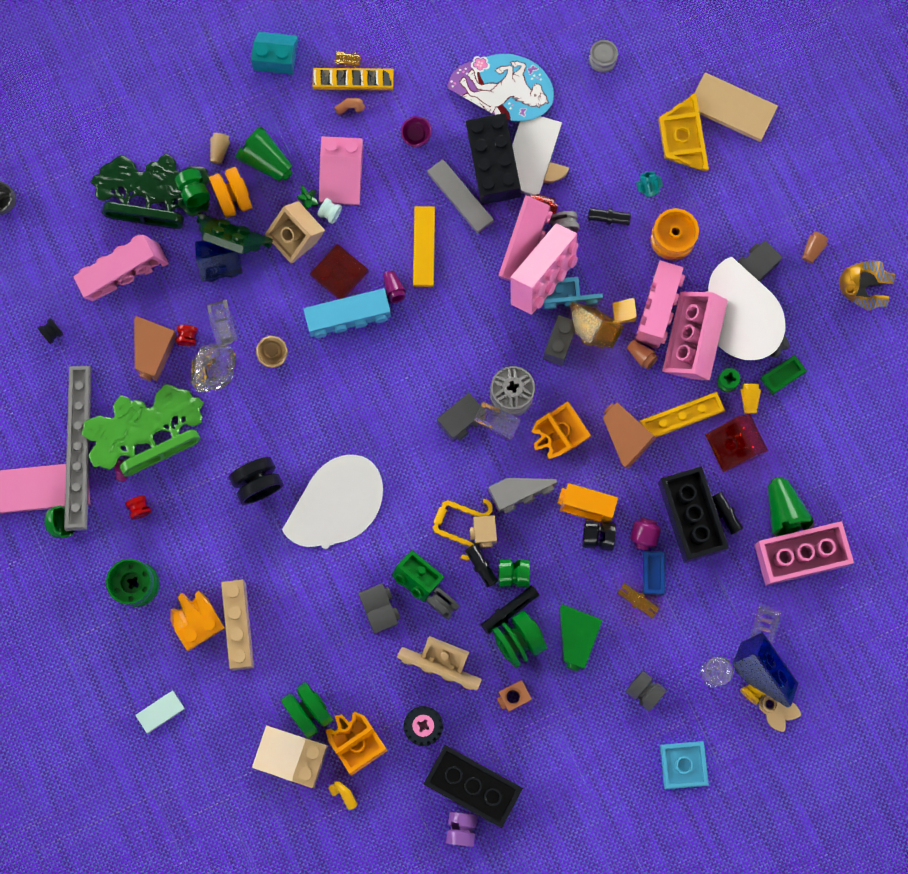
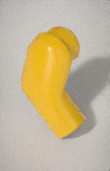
[328,781,358,810]

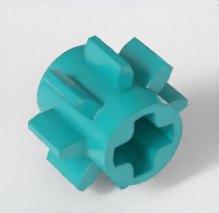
[636,171,663,197]

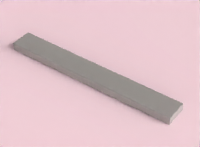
[64,366,92,531]

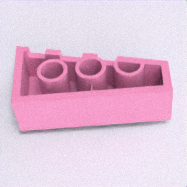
[73,235,169,301]

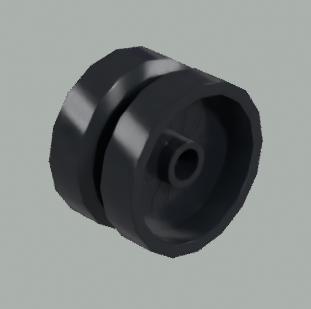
[229,457,284,505]

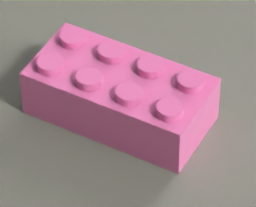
[511,224,578,315]
[754,521,854,586]

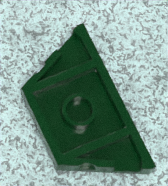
[196,213,273,254]

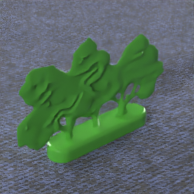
[82,384,204,476]

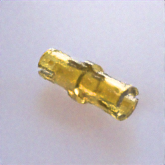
[617,583,660,619]

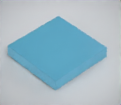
[659,741,709,789]

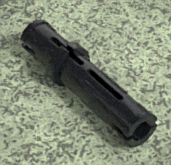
[480,585,540,635]

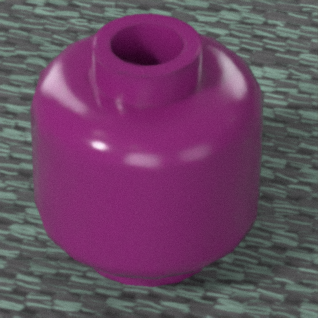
[630,517,661,550]

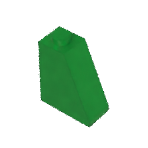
[559,604,602,672]

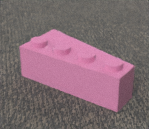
[635,260,685,349]

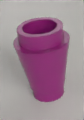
[383,271,406,303]

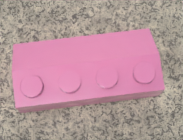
[498,195,553,282]
[662,292,728,380]

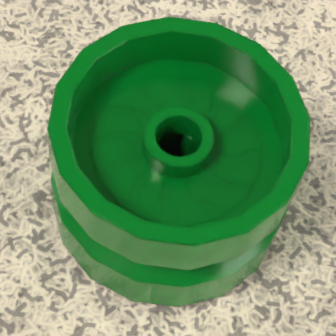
[280,681,334,739]

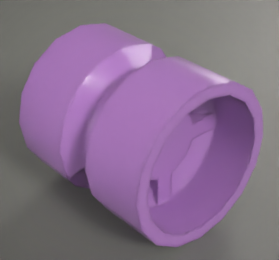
[446,811,478,847]

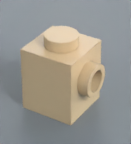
[470,515,497,549]

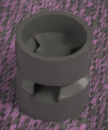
[625,670,667,712]

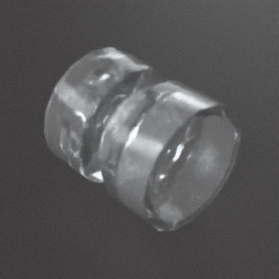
[700,657,733,687]

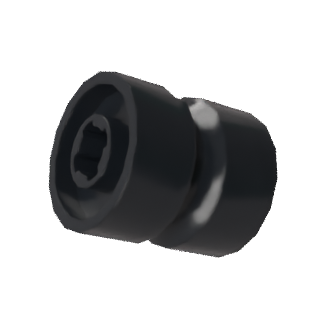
[582,520,616,551]

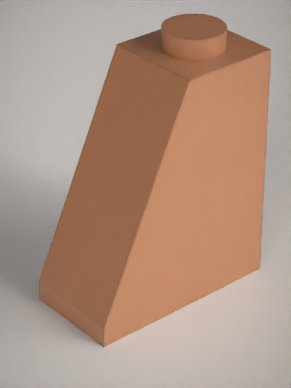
[134,316,178,381]
[603,402,657,469]

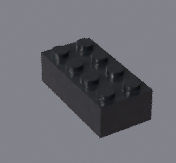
[466,113,522,205]
[658,466,729,563]
[424,745,523,828]

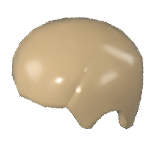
[256,336,288,368]

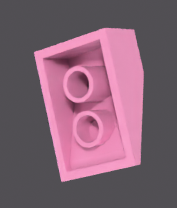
[319,136,364,205]

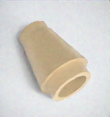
[210,133,230,164]

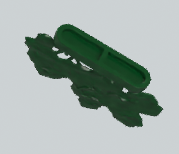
[90,153,210,229]

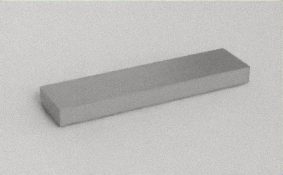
[427,159,494,234]

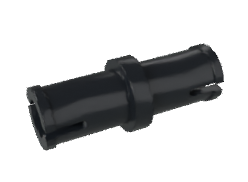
[588,207,631,226]
[712,491,743,535]
[465,544,498,588]

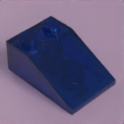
[733,632,799,708]

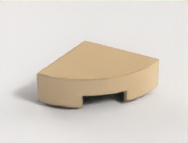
[544,162,569,184]

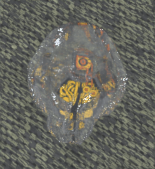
[191,343,236,392]

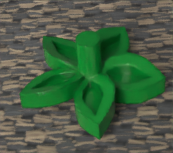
[296,186,319,210]

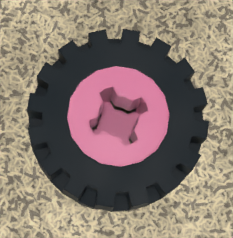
[404,706,443,746]

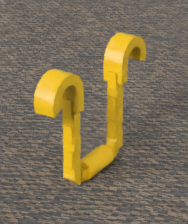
[432,499,493,561]

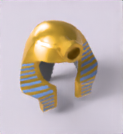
[839,261,895,311]

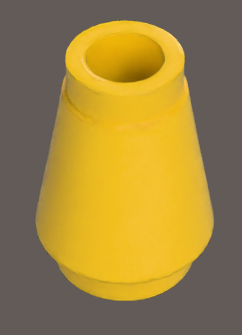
[740,384,761,414]

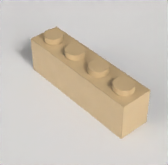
[221,579,254,671]

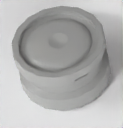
[589,40,618,73]
[549,211,580,233]

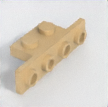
[397,636,482,690]

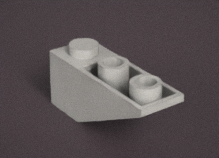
[488,478,557,514]

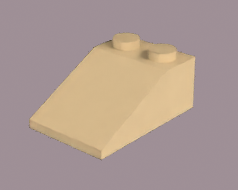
[252,725,328,788]

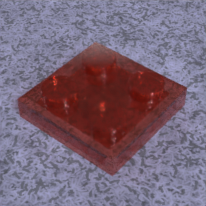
[310,244,369,299]

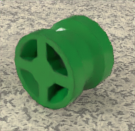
[717,368,740,392]

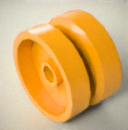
[208,166,253,219]
[650,208,699,261]

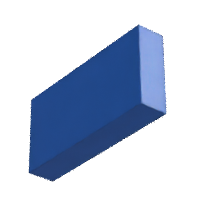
[642,551,665,595]

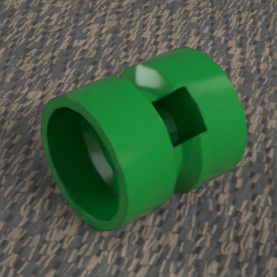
[175,169,210,208]
[498,559,530,587]

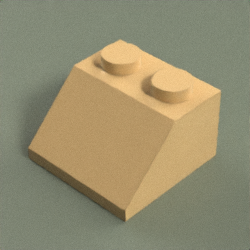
[264,201,325,263]

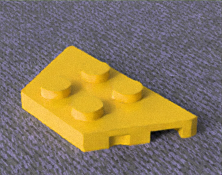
[658,93,709,172]

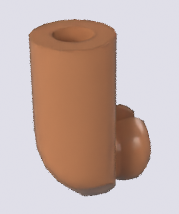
[334,98,365,116]

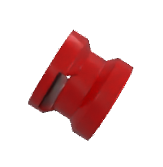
[175,325,198,347]
[125,495,151,520]

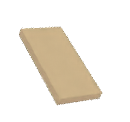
[695,72,778,142]

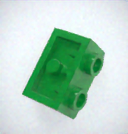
[392,550,444,602]

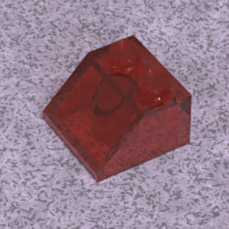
[705,414,768,472]

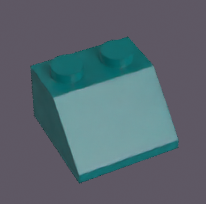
[251,32,298,75]

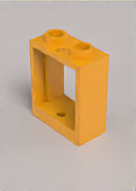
[557,483,618,523]

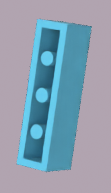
[303,288,391,338]

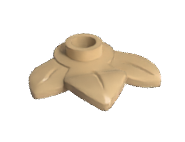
[759,688,801,732]

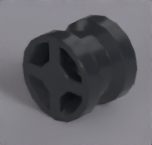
[37,318,63,344]

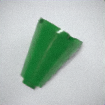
[235,126,293,182]
[768,477,815,537]

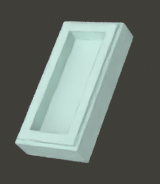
[136,690,185,734]

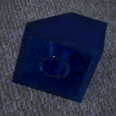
[195,240,243,282]

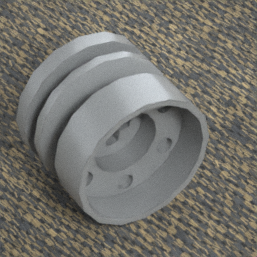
[490,366,535,417]

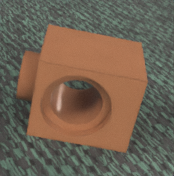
[496,680,532,712]

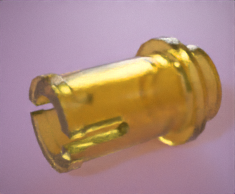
[335,51,361,68]

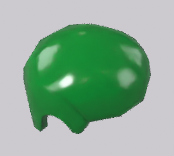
[44,506,76,538]

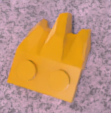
[531,401,592,459]
[170,590,225,651]
[325,712,388,776]

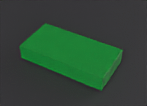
[760,355,807,395]

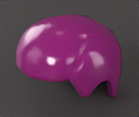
[401,116,432,148]

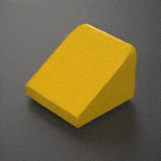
[612,298,637,324]

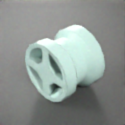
[317,198,342,224]

